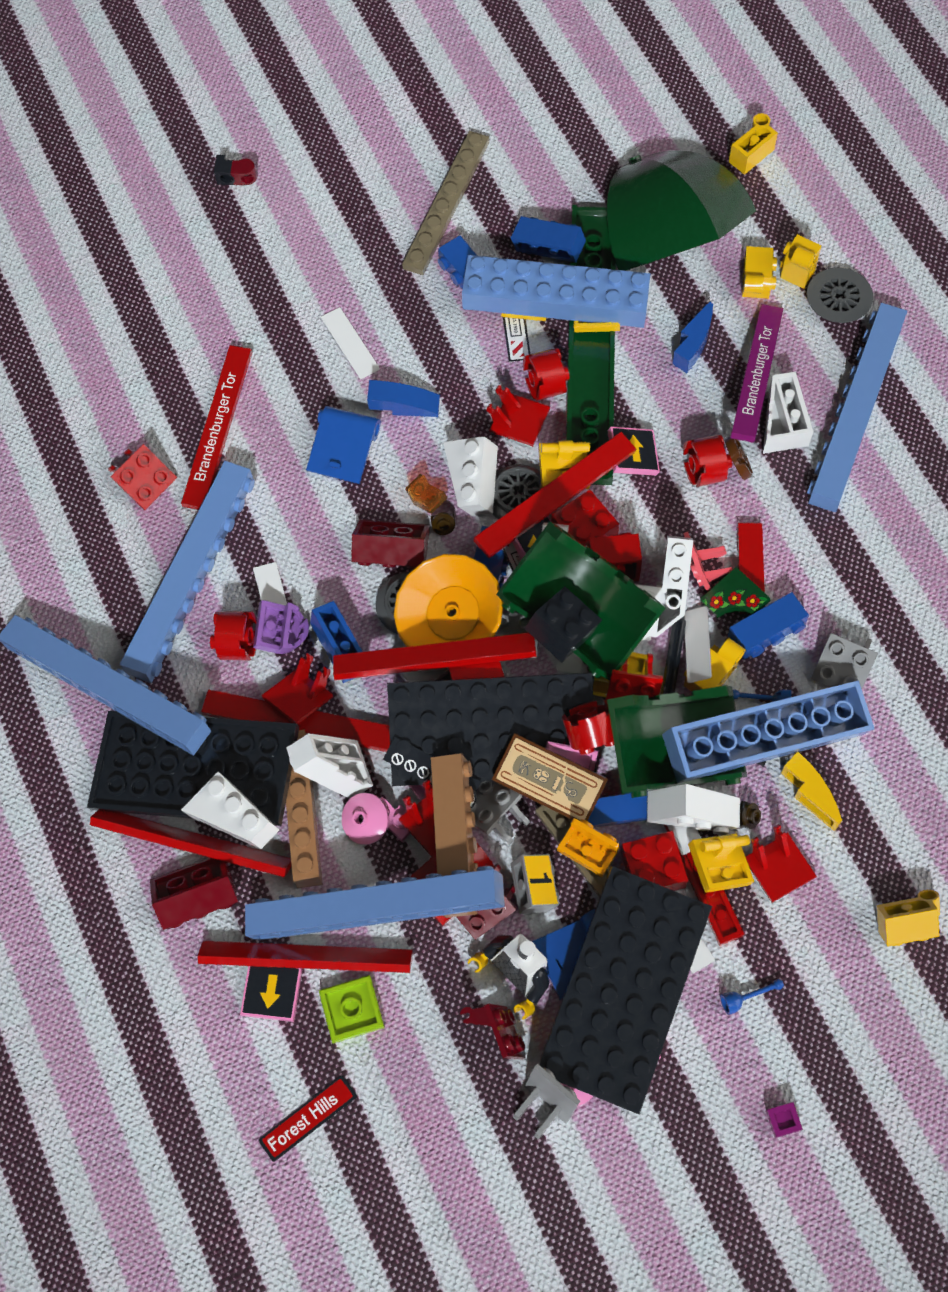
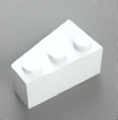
[763,371,813,454]
[443,437,498,516]
[286,733,373,799]
[181,772,279,849]
[647,784,740,835]

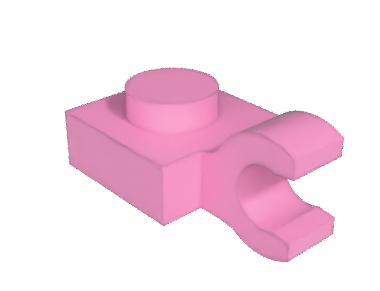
[380,797,410,842]

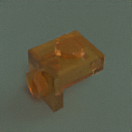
[405,474,447,514]

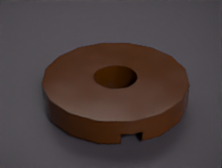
[724,435,753,480]

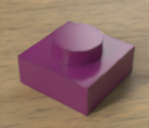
[766,1102,803,1139]

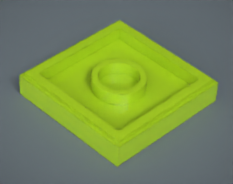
[318,975,385,1044]

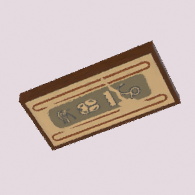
[492,733,608,821]

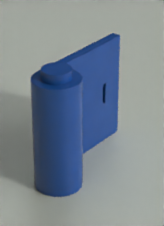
[306,406,381,484]
[532,908,596,1000]

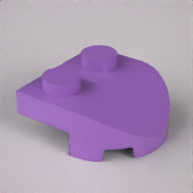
[253,600,309,654]

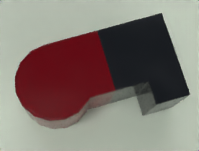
[214,155,257,185]

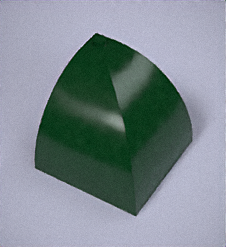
[607,150,756,271]

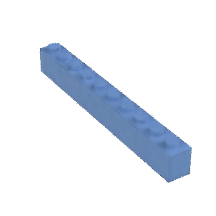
[807,303,907,513]
[120,461,255,683]
[0,615,211,756]
[245,866,505,941]

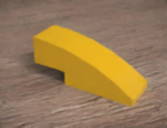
[781,752,842,831]

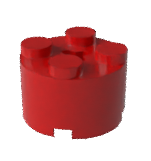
[523,348,570,401]
[683,434,732,487]
[210,611,257,661]
[562,700,614,755]

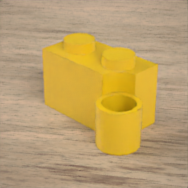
[729,113,778,175]
[780,234,822,289]
[742,246,777,299]
[684,638,746,692]
[876,890,940,947]

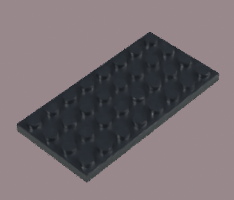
[387,673,596,786]
[87,711,299,826]
[538,866,712,1114]

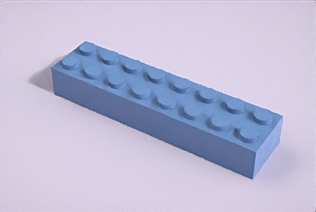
[462,255,651,328]
[662,680,875,784]

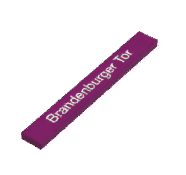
[730,304,784,443]

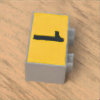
[510,854,559,914]

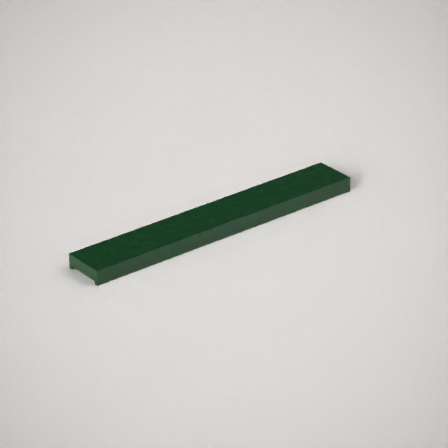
[566,205,616,485]

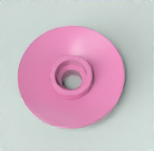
[342,793,389,845]

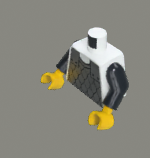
[468,933,549,1020]

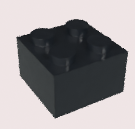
[524,586,602,663]

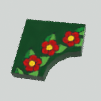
[700,567,771,618]

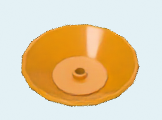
[393,554,503,647]

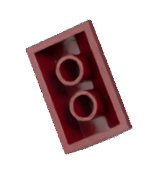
[351,519,430,569]
[149,857,238,930]

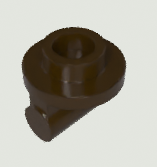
[430,512,456,535]
[740,801,761,829]

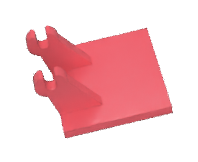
[683,532,733,592]

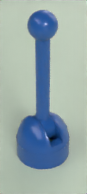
[733,689,791,702]
[720,979,784,1015]

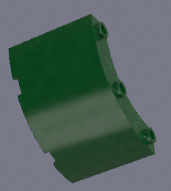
[496,521,666,680]
[607,685,747,798]

